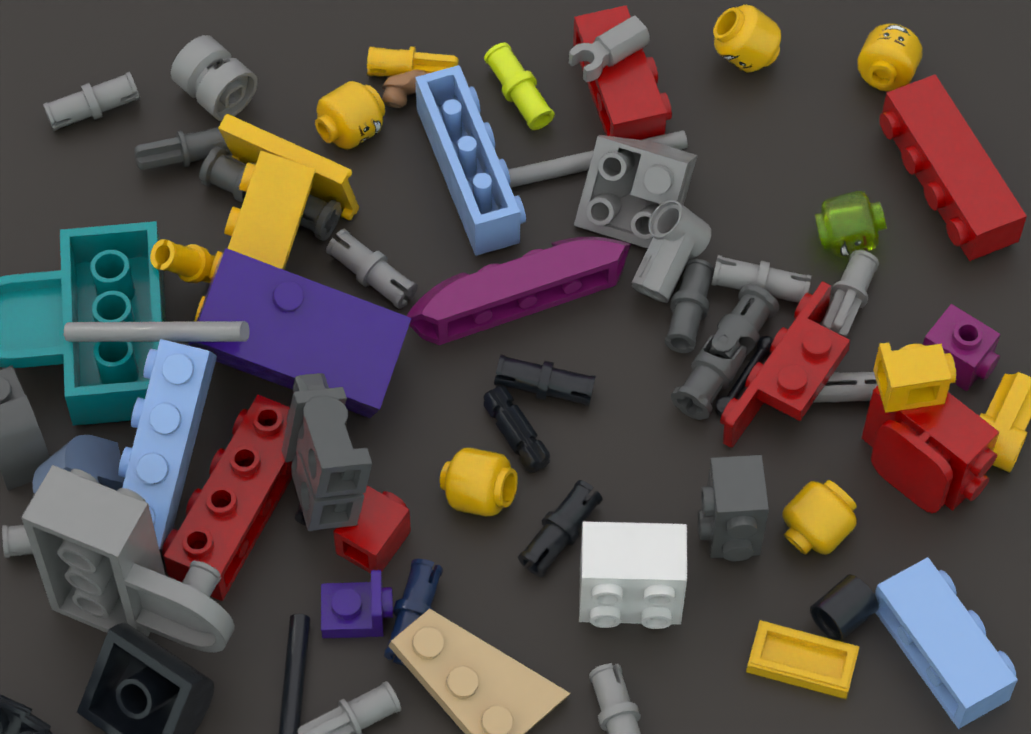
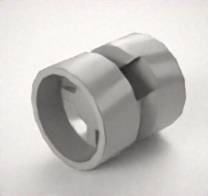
[170,35,258,121]

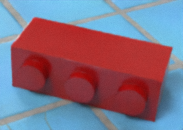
[573,5,672,140]

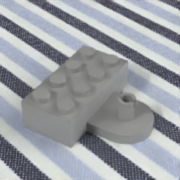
[21,465,235,652]

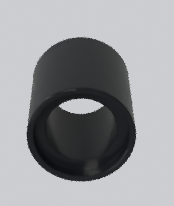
[810,575,879,641]

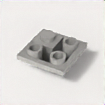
[574,135,698,248]

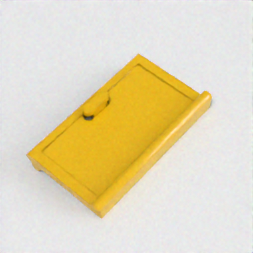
[218,114,359,221]

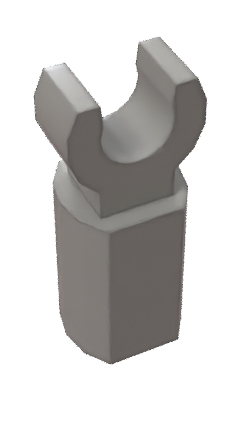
[569,15,650,82]

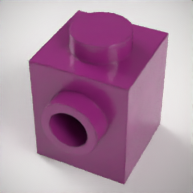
[923,304,1001,391]

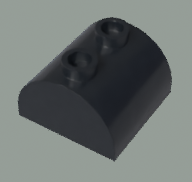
[76,623,214,734]

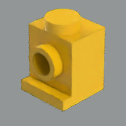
[873,342,956,413]

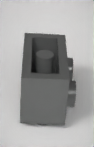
[698,455,769,561]

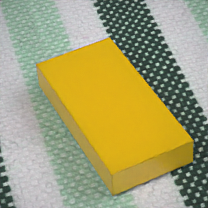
[746,620,860,699]

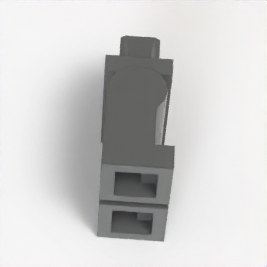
[281,373,372,531]

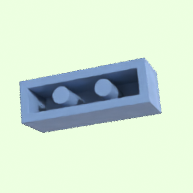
[874,557,1018,729]

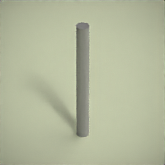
[508,130,688,188]
[64,321,250,342]

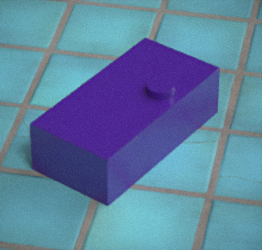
[188,248,411,418]

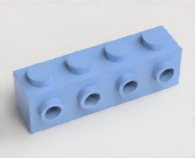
[415,65,526,256]
[118,339,217,550]

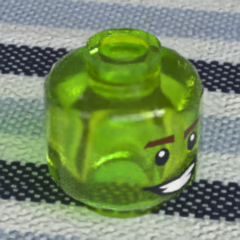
[814,191,887,257]

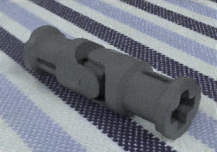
[199,146,342,241]
[671,284,779,420]

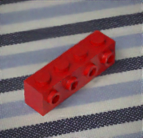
[879,74,1027,261]
[162,394,293,601]

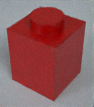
[333,485,411,574]

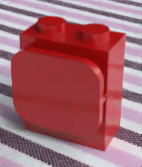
[861,386,999,513]

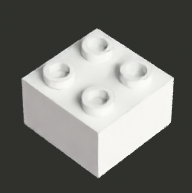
[579,522,687,629]

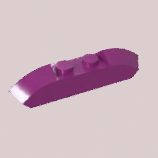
[407,237,631,345]

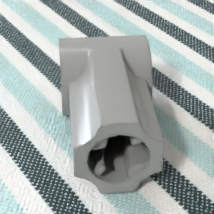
[631,200,711,303]

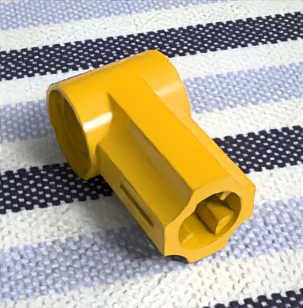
[980,372,1031,473]

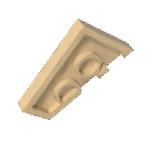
[388,609,570,734]

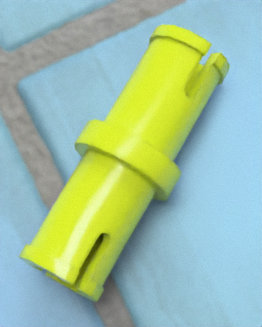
[484,42,555,130]

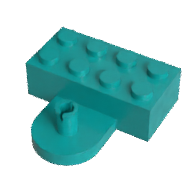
[0,221,166,426]

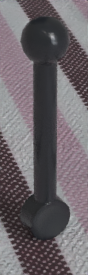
[716,336,774,417]

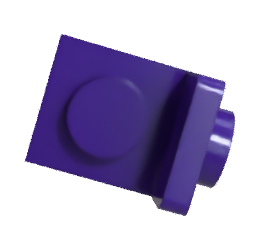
[321,570,393,639]

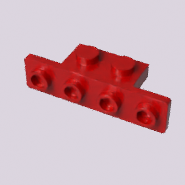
[720,281,850,448]

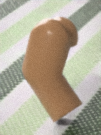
[382,69,428,108]

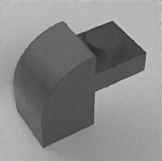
[0,365,50,491]

